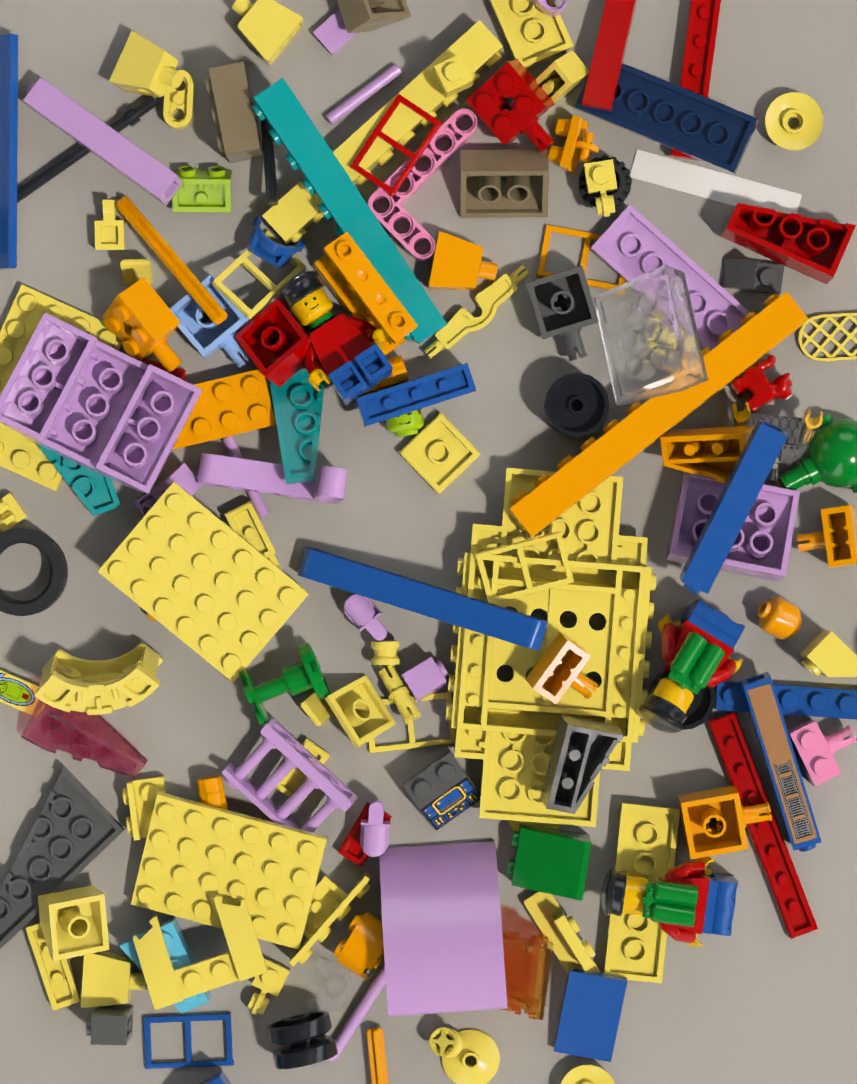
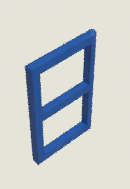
[144,1013,234,1069]

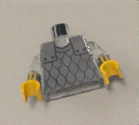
[731,402,823,481]

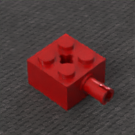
[466,59,555,153]

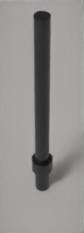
[17,96,158,203]

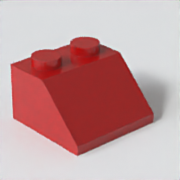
[234,298,311,387]

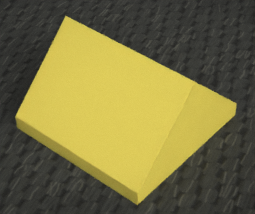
[325,675,397,748]

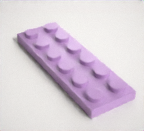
[590,204,750,350]

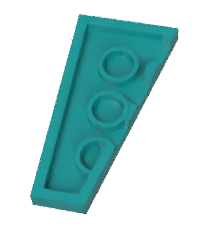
[269,368,325,485]

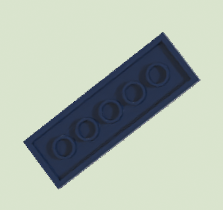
[574,63,759,175]

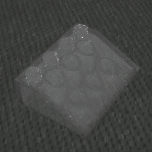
[593,264,708,406]

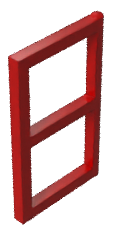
[350,94,443,197]

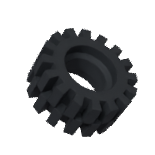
[578,155,632,208]

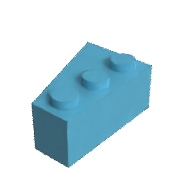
[119,917,211,1014]

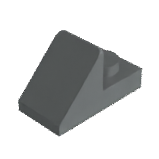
[722,258,784,295]

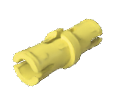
[378,665,421,724]

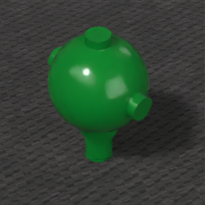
[778,413,857,493]

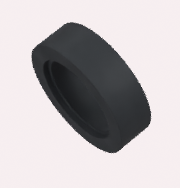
[0,528,68,616]

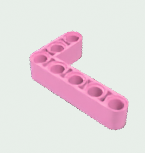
[368,108,477,262]

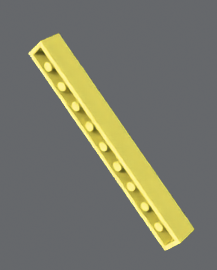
[262,20,503,245]

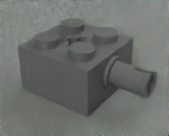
[525,266,599,361]

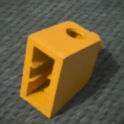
[429,231,498,290]

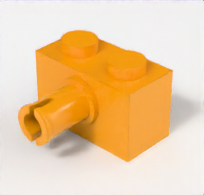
[797,505,857,568]
[525,632,598,704]

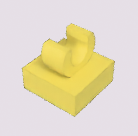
[0,493,28,532]

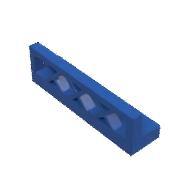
[353,363,476,427]

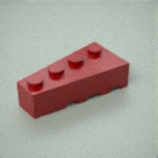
[721,203,856,285]

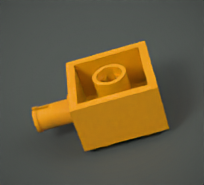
[101,277,183,373]
[677,785,772,859]

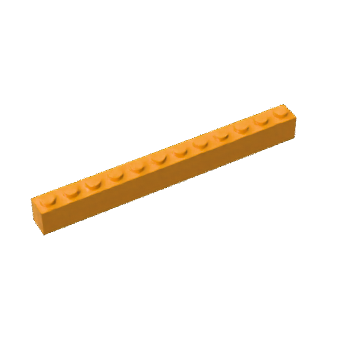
[509,291,809,539]

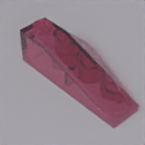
[21,701,147,778]

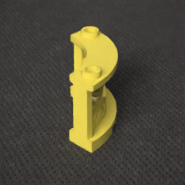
[34,642,163,715]

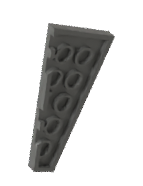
[0,767,125,949]

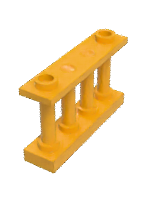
[313,232,418,356]

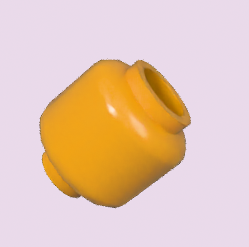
[757,597,802,639]

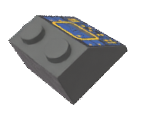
[403,750,481,831]

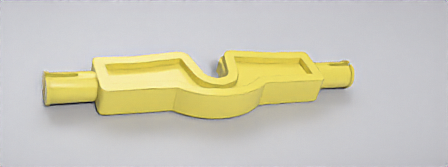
[423,264,530,359]

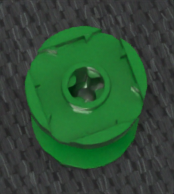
[239,642,331,725]

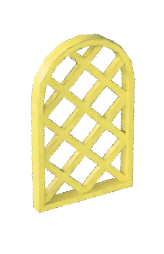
[798,313,857,362]

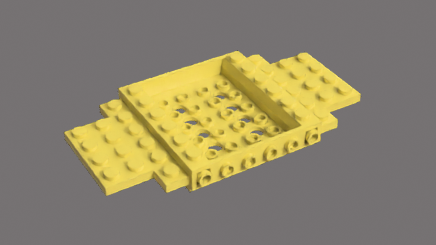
[446,468,657,827]

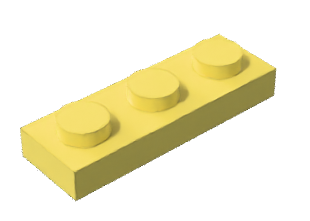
[25,922,81,1011]

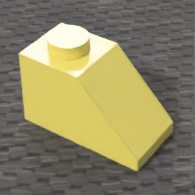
[535,50,589,104]

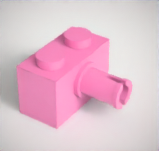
[788,719,857,786]

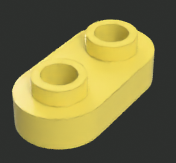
[163,70,195,130]

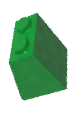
[506,824,591,901]

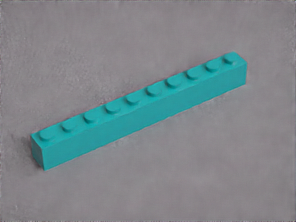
[251,78,447,344]

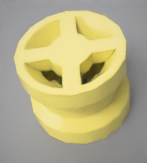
[371,641,400,665]
[429,1027,464,1058]

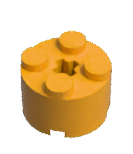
[333,912,384,981]

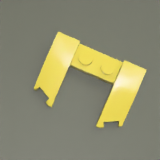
[133,896,268,1010]

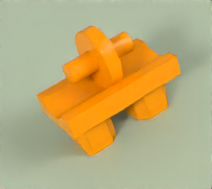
[548,115,599,174]

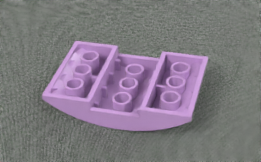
[0,312,203,495]
[379,841,508,1017]

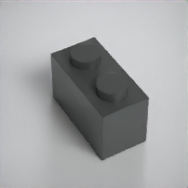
[86,1005,133,1045]

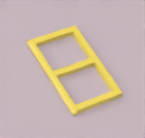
[212,231,306,319]
[474,531,574,604]
[368,692,456,753]

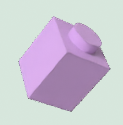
[402,657,449,702]

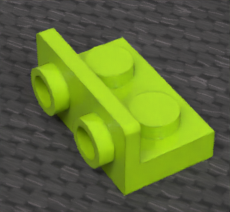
[172,166,232,213]

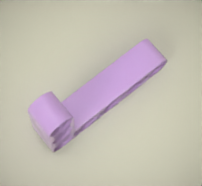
[197,453,348,504]

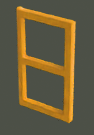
[536,225,625,292]

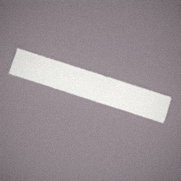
[630,149,802,214]

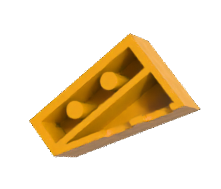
[660,425,755,483]

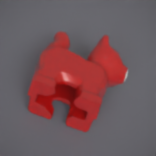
[730,355,793,414]

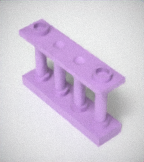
[221,718,358,833]

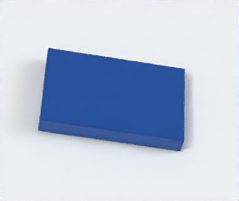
[554,967,627,1062]

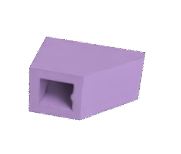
[133,463,203,516]

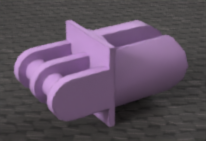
[344,594,387,641]
[360,799,391,857]

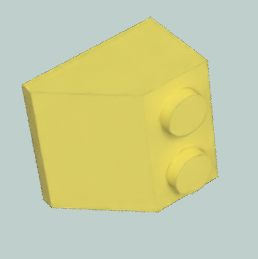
[800,629,857,677]
[38,885,109,961]

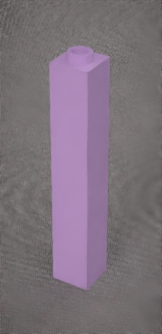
[23,77,183,206]

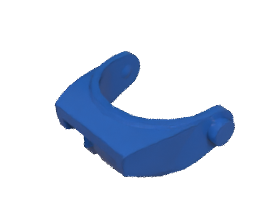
[248,216,305,269]

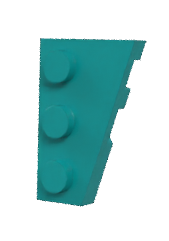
[36,443,121,516]

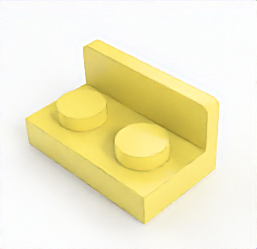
[123,776,166,840]

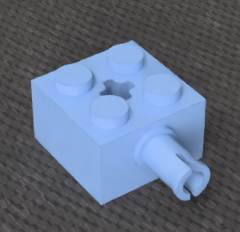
[170,275,251,368]

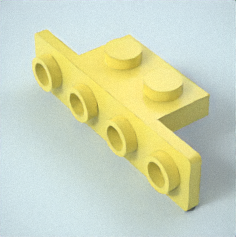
[289,872,371,967]
[524,891,601,974]

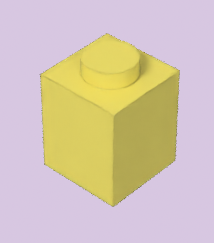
[434,53,473,98]

